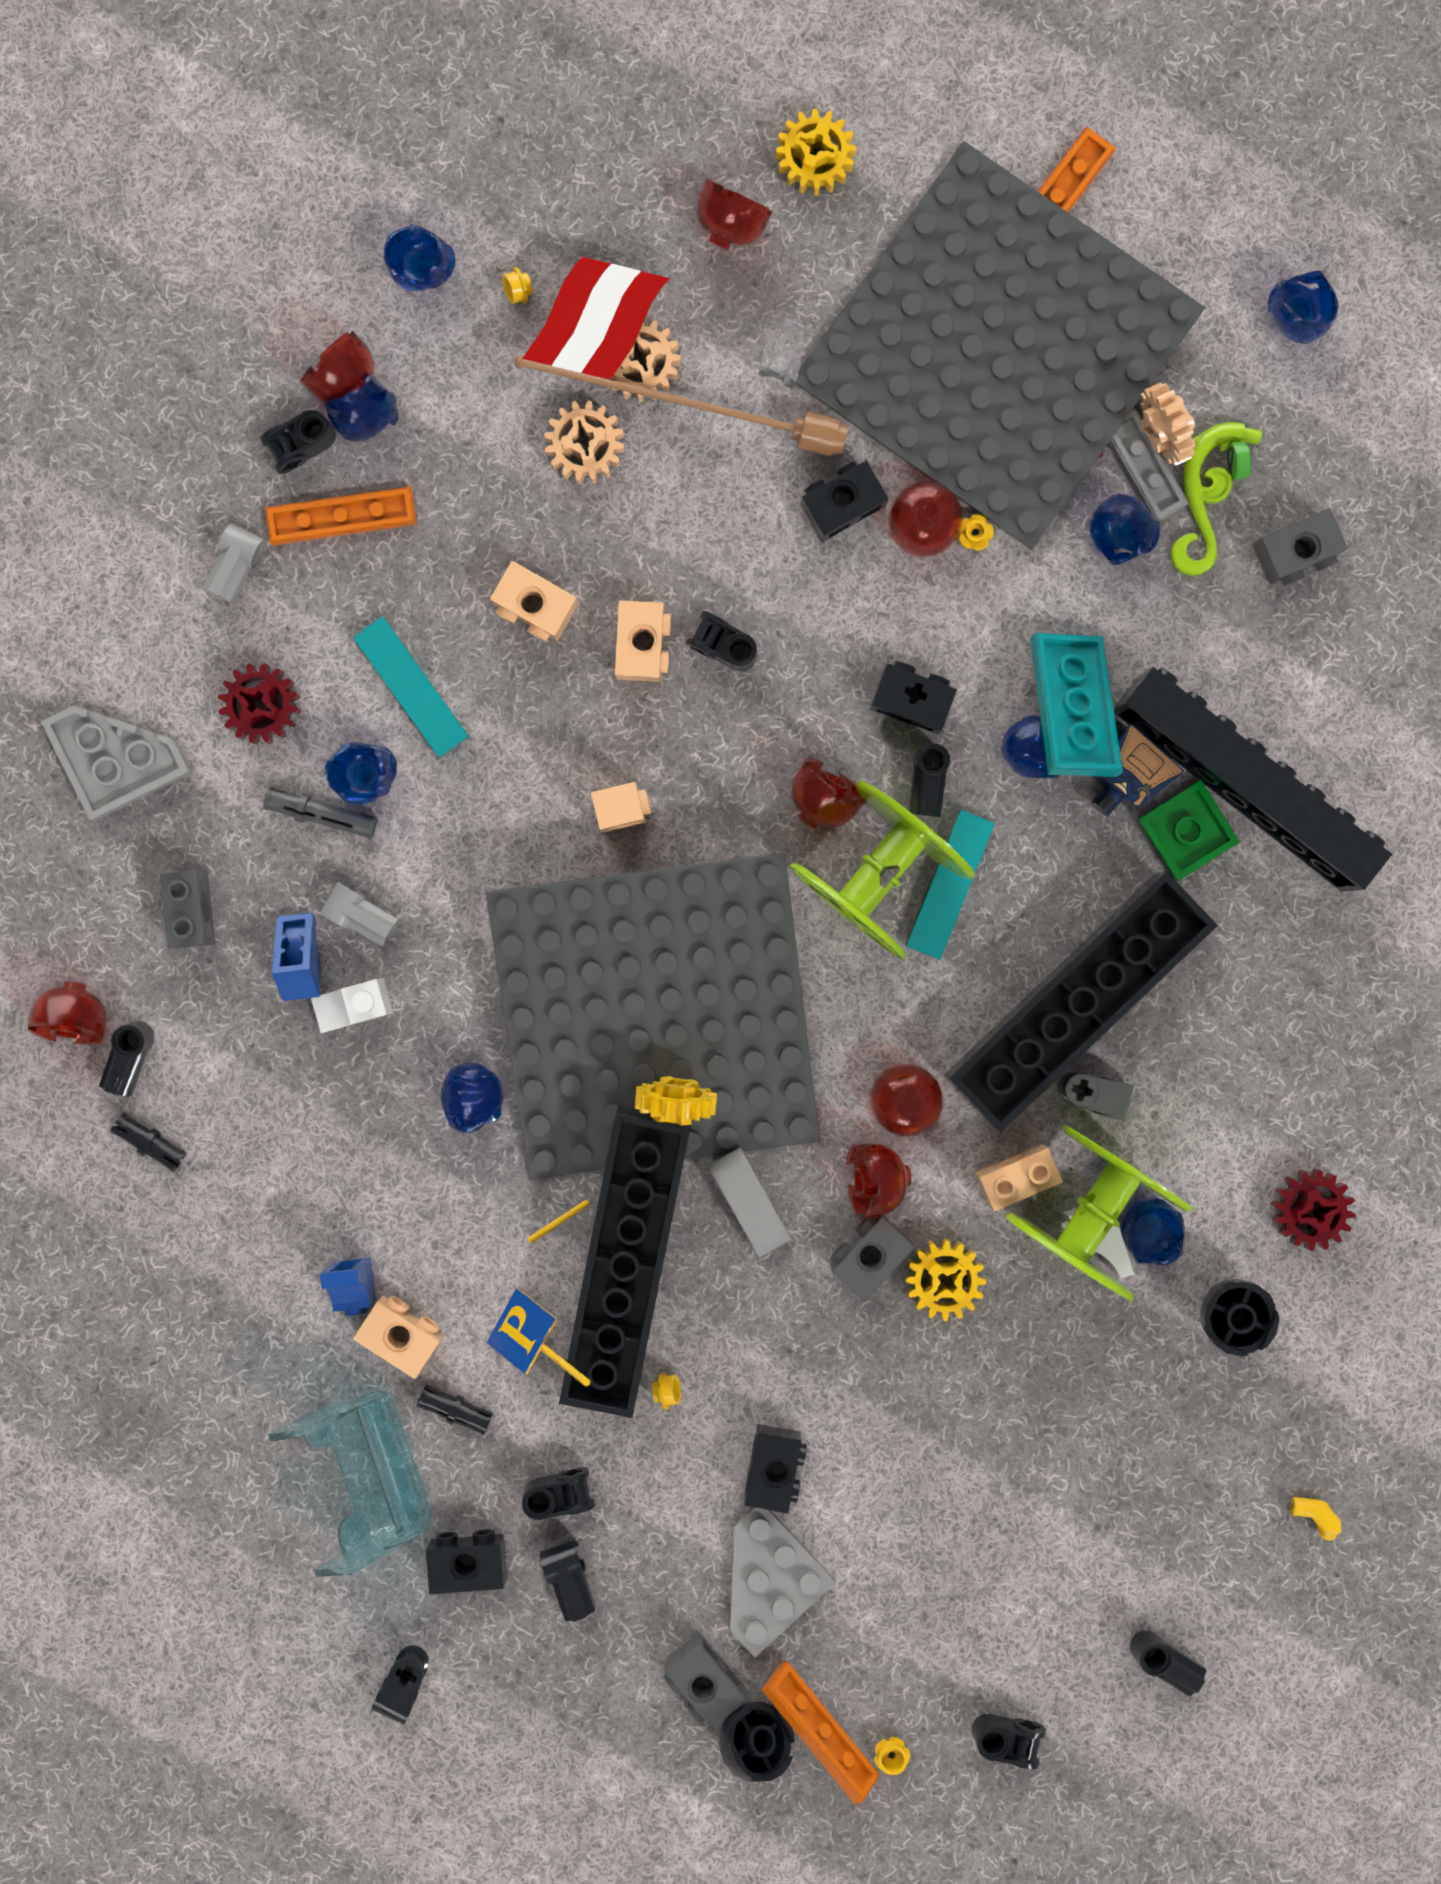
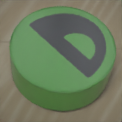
[1226,441,1251,481]

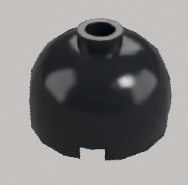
[1200,1279,1280,1357]
[719,1701,795,1782]

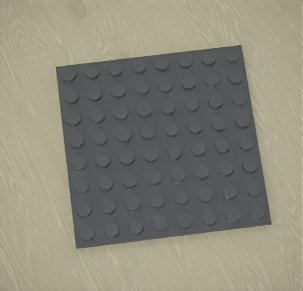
[792,141,1206,550]
[485,852,820,1179]

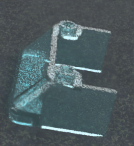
[268,1391,431,1577]

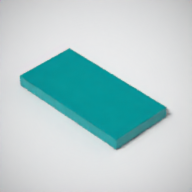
[1030,633,1123,777]

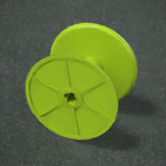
[788,780,975,961]
[1004,1124,1194,1302]

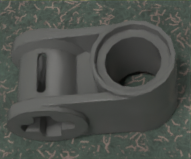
[1058,1072,1134,1121]

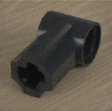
[909,743,950,817]
[99,1021,155,1097]
[540,1540,596,1622]
[1130,1630,1207,1697]

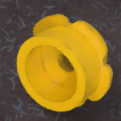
[502,267,533,305]
[957,514,994,551]
[652,1373,681,1410]
[874,1737,910,1775]

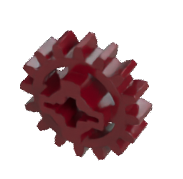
[218,663,301,745]
[1271,1169,1356,1251]

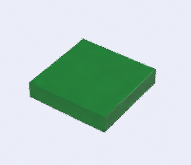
[1137,780,1240,882]

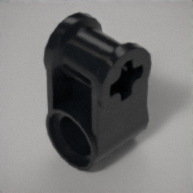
[260,410,336,474]
[685,611,758,671]
[522,1467,595,1520]
[371,1645,429,1725]
[971,1714,1046,1770]

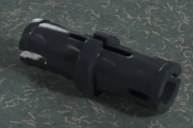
[110,1113,187,1172]
[416,1384,493,1435]

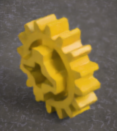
[775,109,856,196]
[634,1076,717,1125]
[905,1238,986,1321]

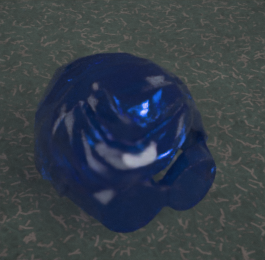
[383,224,456,292]
[1267,271,1339,345]
[324,374,398,442]
[1089,493,1160,565]
[1001,715,1060,779]
[325,742,397,805]
[440,1062,504,1133]
[1121,1197,1185,1265]

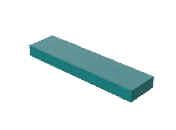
[353,616,470,758]
[905,810,995,960]

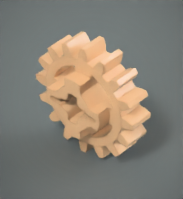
[611,320,681,402]
[1140,382,1195,466]
[544,400,625,484]

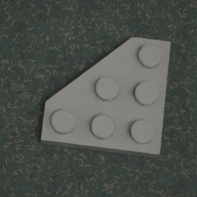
[40,705,193,822]
[730,1507,836,1658]

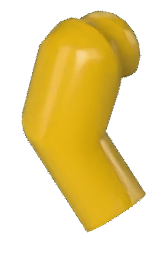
[1290,1497,1341,1541]

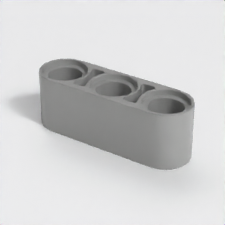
[708,1147,792,1257]

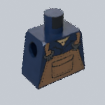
[1091,724,1184,817]

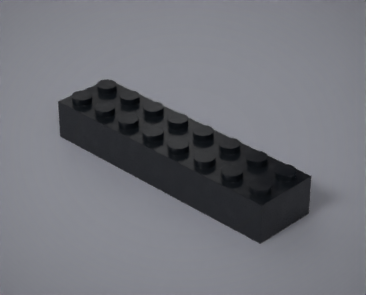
[1113,667,1393,892]
[944,871,1218,1133]
[559,1105,691,1418]

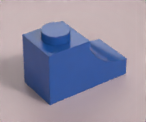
[272,912,321,1001]
[320,1257,376,1316]

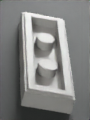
[1110,408,1189,524]

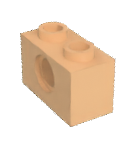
[490,561,579,642]
[615,600,671,682]
[591,782,652,833]
[974,1144,1063,1212]
[353,1296,444,1379]

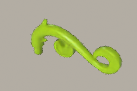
[1170,422,1262,576]

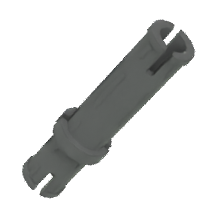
[263,787,378,840]

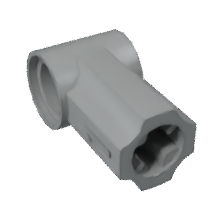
[202,523,267,604]
[320,881,400,946]

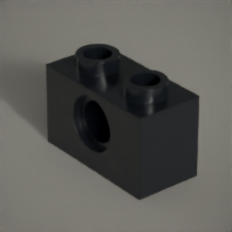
[801,460,889,543]
[744,1424,807,1514]
[426,1529,507,1594]

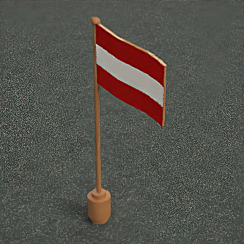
[514,256,848,457]

